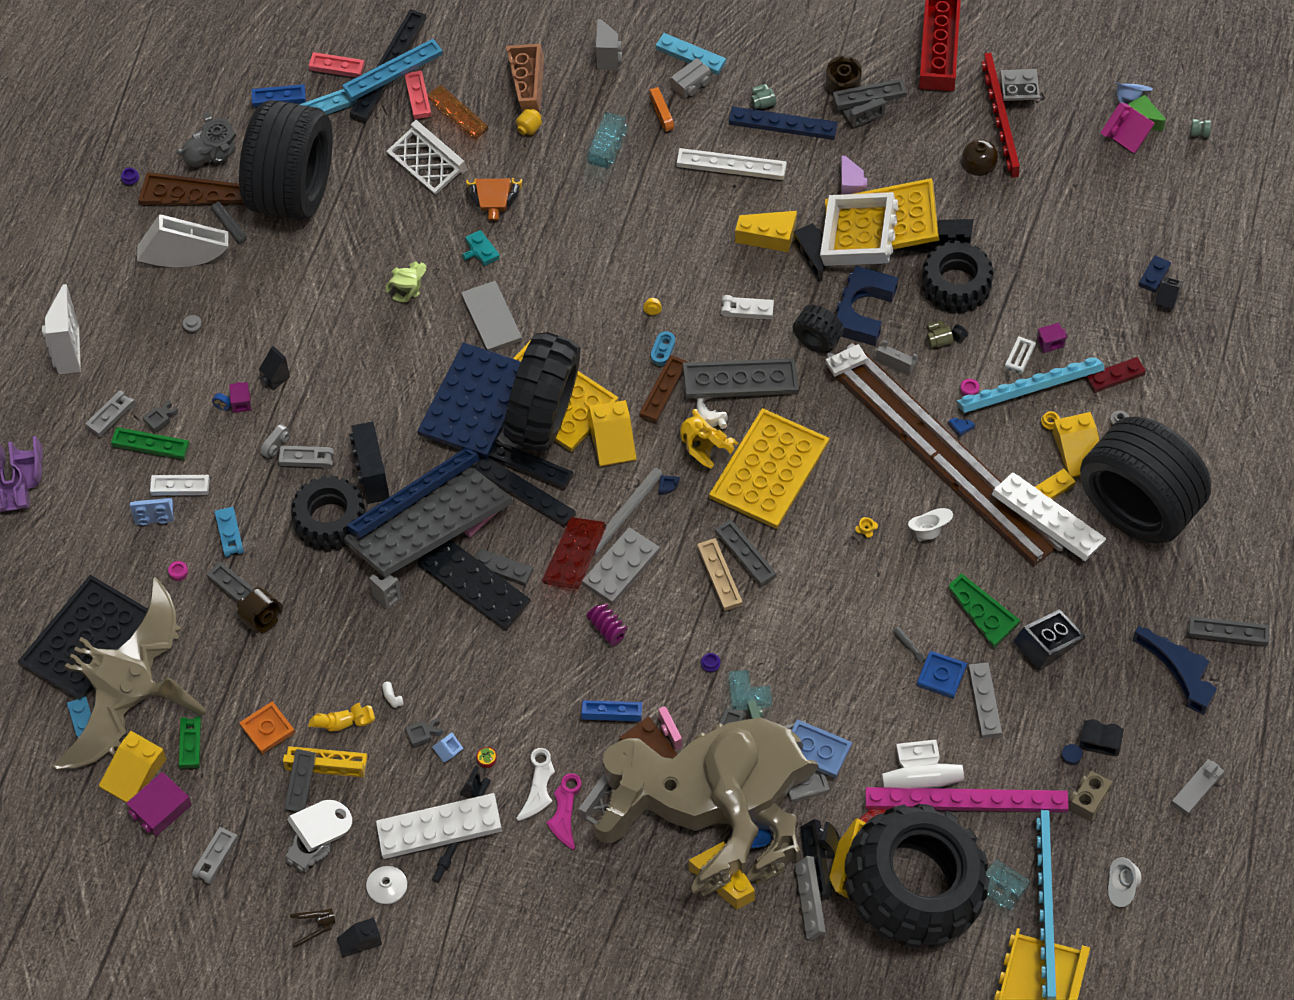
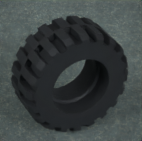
[922,241,994,313]
[291,476,366,551]

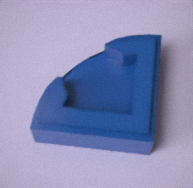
[948,418,975,437]

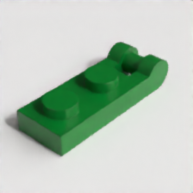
[179,716,202,769]

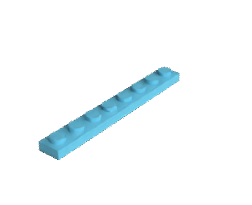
[957,357,1104,413]

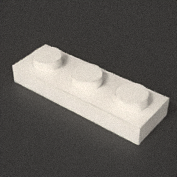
[150,475,210,496]

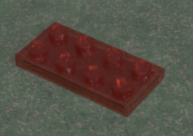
[542,517,607,589]

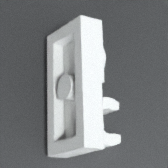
[825,344,868,377]

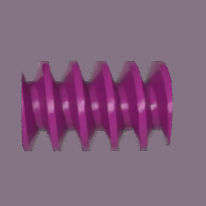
[586,604,628,646]

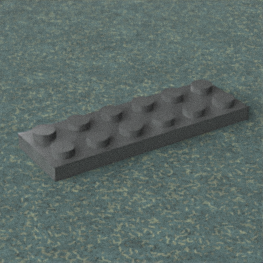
[682,358,799,398]

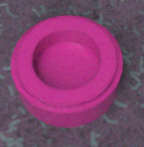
[960,379,979,396]
[168,561,188,581]

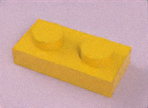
[1035,468,1076,500]

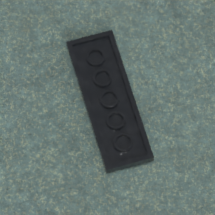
[418,540,531,631]

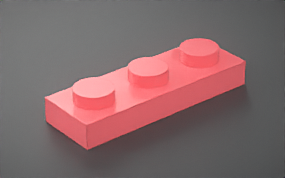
[309,52,365,78]
[404,70,431,119]

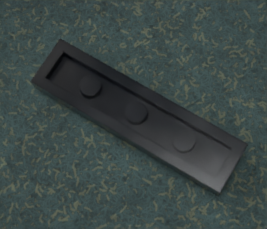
[800,819,832,900]

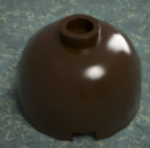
[962,139,998,176]

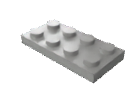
[582,527,660,605]

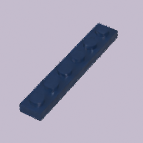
[729,106,838,140]

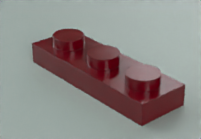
[1086,357,1146,394]

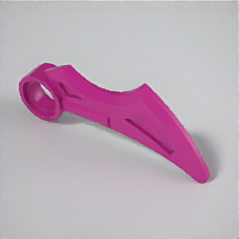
[547,773,582,850]

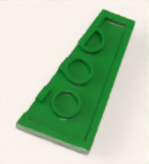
[948,573,1020,649]

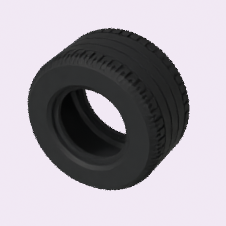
[239,100,333,220]
[1080,417,1212,543]

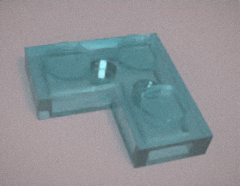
[729,670,772,710]

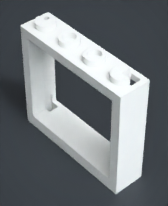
[820,192,899,266]

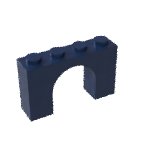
[836,266,898,346]

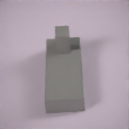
[1171,759,1224,816]

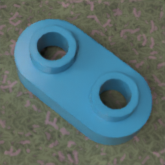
[651,331,675,366]

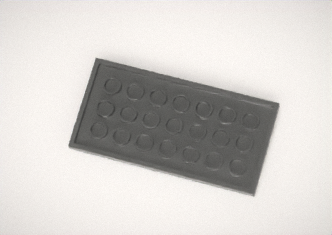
[344,466,513,578]

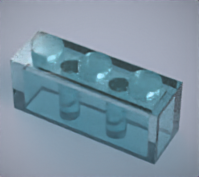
[587,112,628,169]

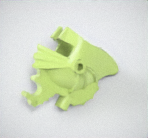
[386,261,426,302]

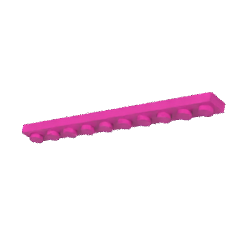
[865,787,1069,813]

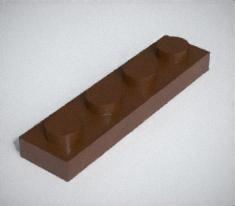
[639,355,688,423]

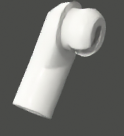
[382,682,404,708]

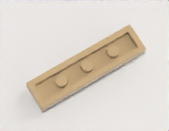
[697,538,742,611]

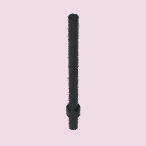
[432,777,491,883]

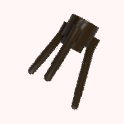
[290,908,336,947]

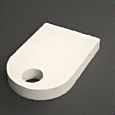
[287,800,352,852]

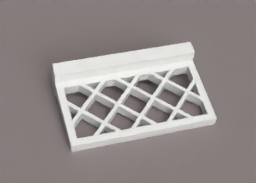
[386,120,468,195]

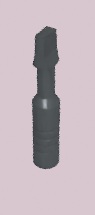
[893,627,926,663]

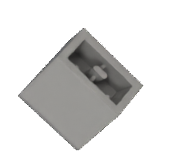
[999,69,1040,101]

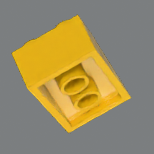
[587,400,636,467]
[1052,412,1099,478]
[99,731,167,803]

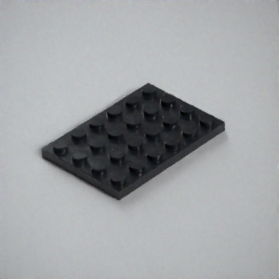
[18,574,148,700]

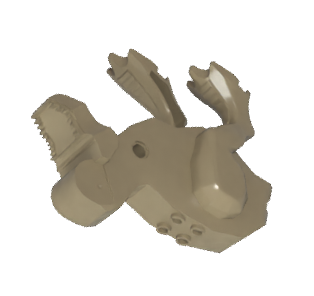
[594,717,819,896]

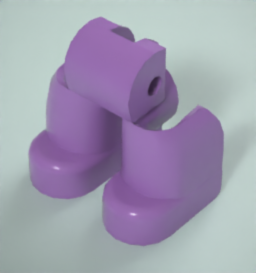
[0,436,43,512]

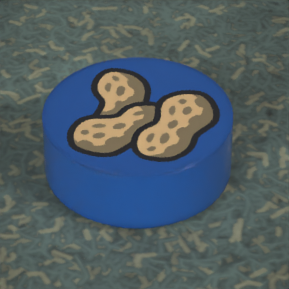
[212,393,231,410]

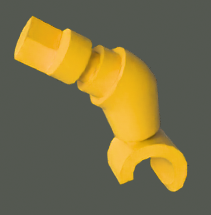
[308,703,375,731]

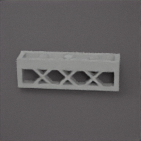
[579,774,614,825]

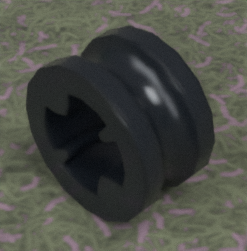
[951,324,968,343]

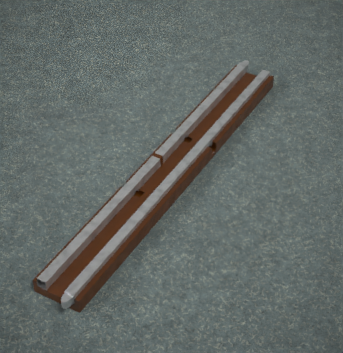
[827,343,1063,567]

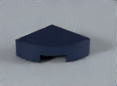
[659,475,680,495]

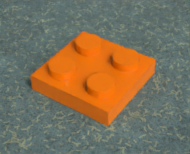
[239,701,295,754]

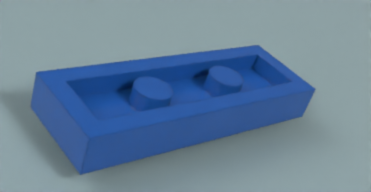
[251,84,306,107]
[582,700,642,721]

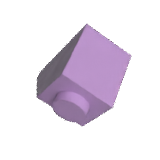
[841,156,867,195]

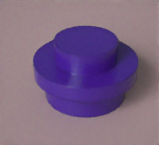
[121,168,139,185]
[701,653,721,672]

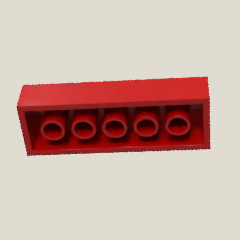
[919,0,961,91]

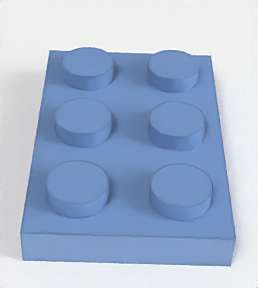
[792,719,852,778]

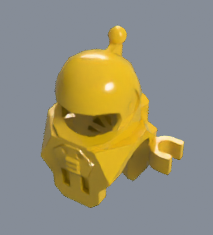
[680,409,739,469]

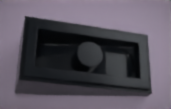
[460,765,481,799]

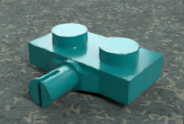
[461,230,500,266]

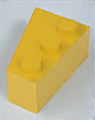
[735,211,797,253]
[688,841,755,909]

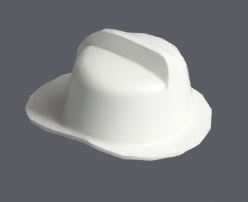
[908,508,953,541]
[1108,857,1141,907]

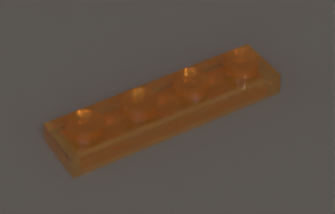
[428,85,488,140]

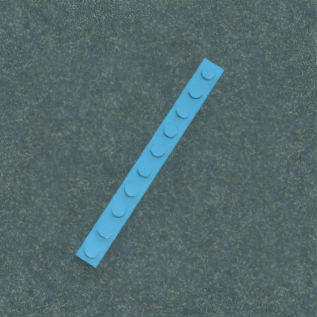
[1036,810,1056,1000]

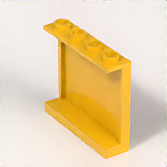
[994,928,1090,1000]

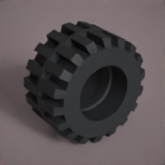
[792,304,844,353]

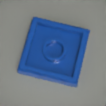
[916,651,967,699]

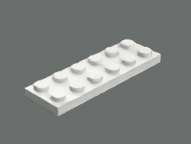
[992,473,1106,562]
[376,793,502,859]

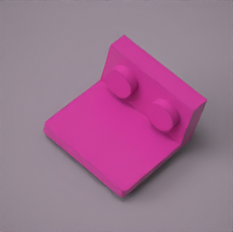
[1100,103,1154,153]

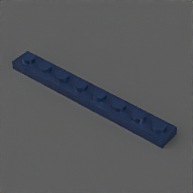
[347,448,479,538]

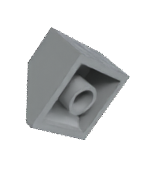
[596,19,622,70]

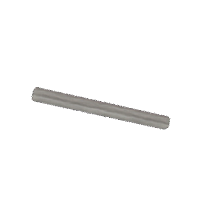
[589,468,662,555]

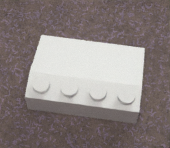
[42,284,81,374]

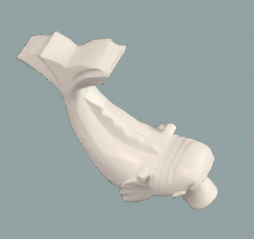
[694,397,728,429]

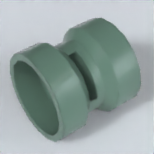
[1191,119,1211,138]

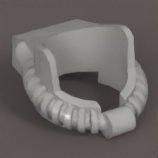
[286,834,331,873]

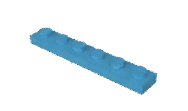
[343,39,443,101]

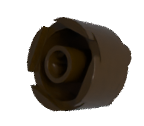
[826,56,862,94]
[237,586,283,633]

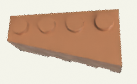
[506,44,544,113]

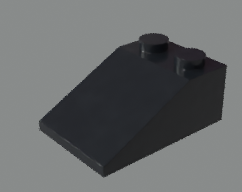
[1013,609,1086,670]

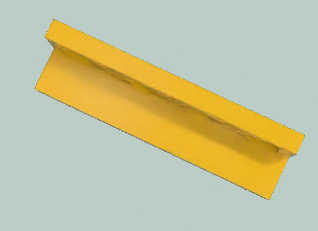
[283,746,368,778]

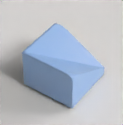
[432,733,464,762]

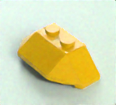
[829,818,865,899]

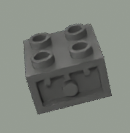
[841,98,886,128]

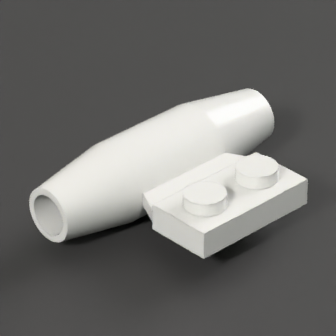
[881,740,964,789]

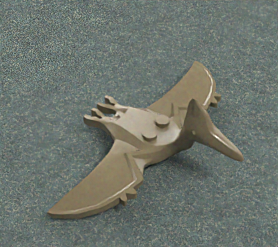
[51,577,206,770]

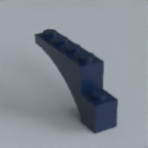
[1133,626,1217,715]

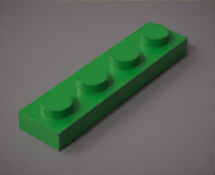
[111,427,190,460]

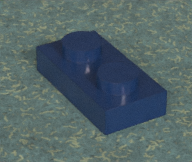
[1138,255,1171,293]

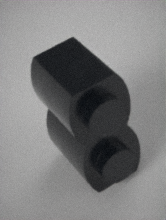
[1079,719,1124,756]

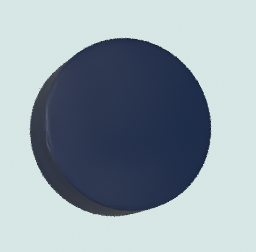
[1062,744,1082,765]

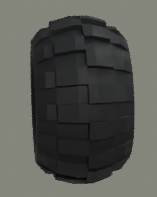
[844,804,989,948]

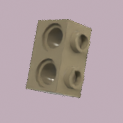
[1069,771,1112,822]

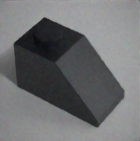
[1156,277,1183,310]
[259,346,290,390]
[337,917,382,958]

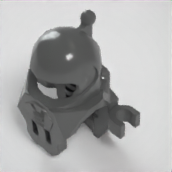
[176,112,236,167]

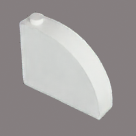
[137,214,228,267]

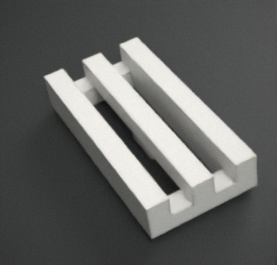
[1005,336,1036,375]

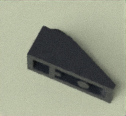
[793,223,823,282]

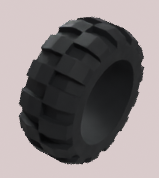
[503,332,581,451]

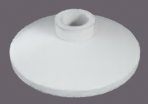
[366,866,407,905]

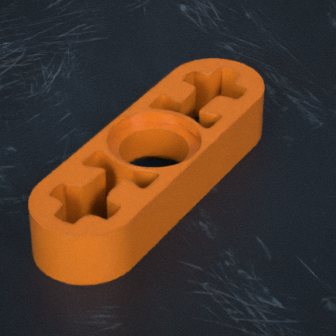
[649,87,674,132]

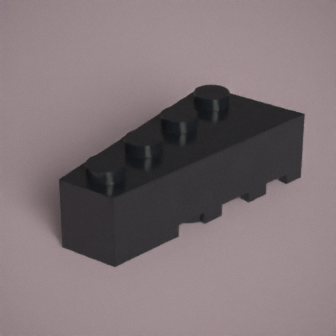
[897,219,974,253]
[349,421,390,504]

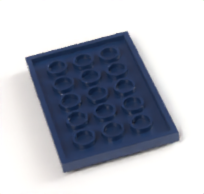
[417,342,521,458]

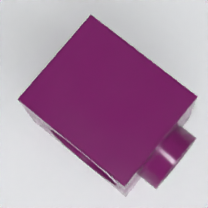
[1037,322,1067,353]
[229,382,252,413]

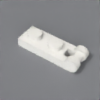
[721,295,774,319]

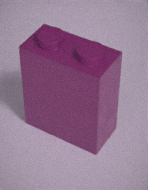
[126,772,192,837]

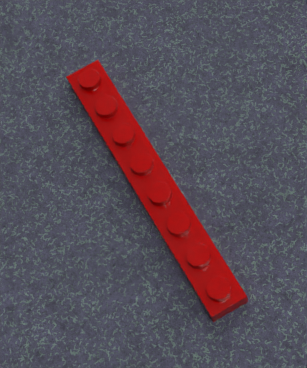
[981,52,1020,178]

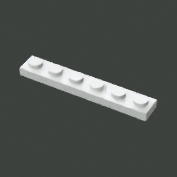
[677,148,787,180]

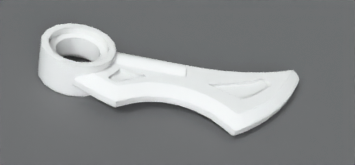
[517,748,555,821]

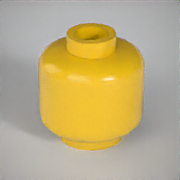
[516,109,542,135]

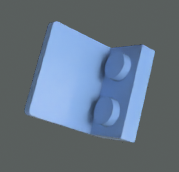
[130,498,174,525]

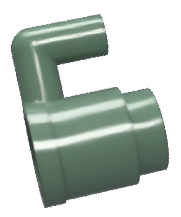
[751,84,776,110]

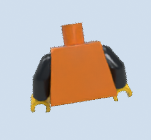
[466,178,522,221]

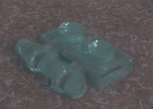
[986,859,1030,910]

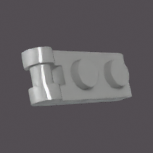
[85,390,136,437]
[279,446,334,469]
[192,827,238,885]

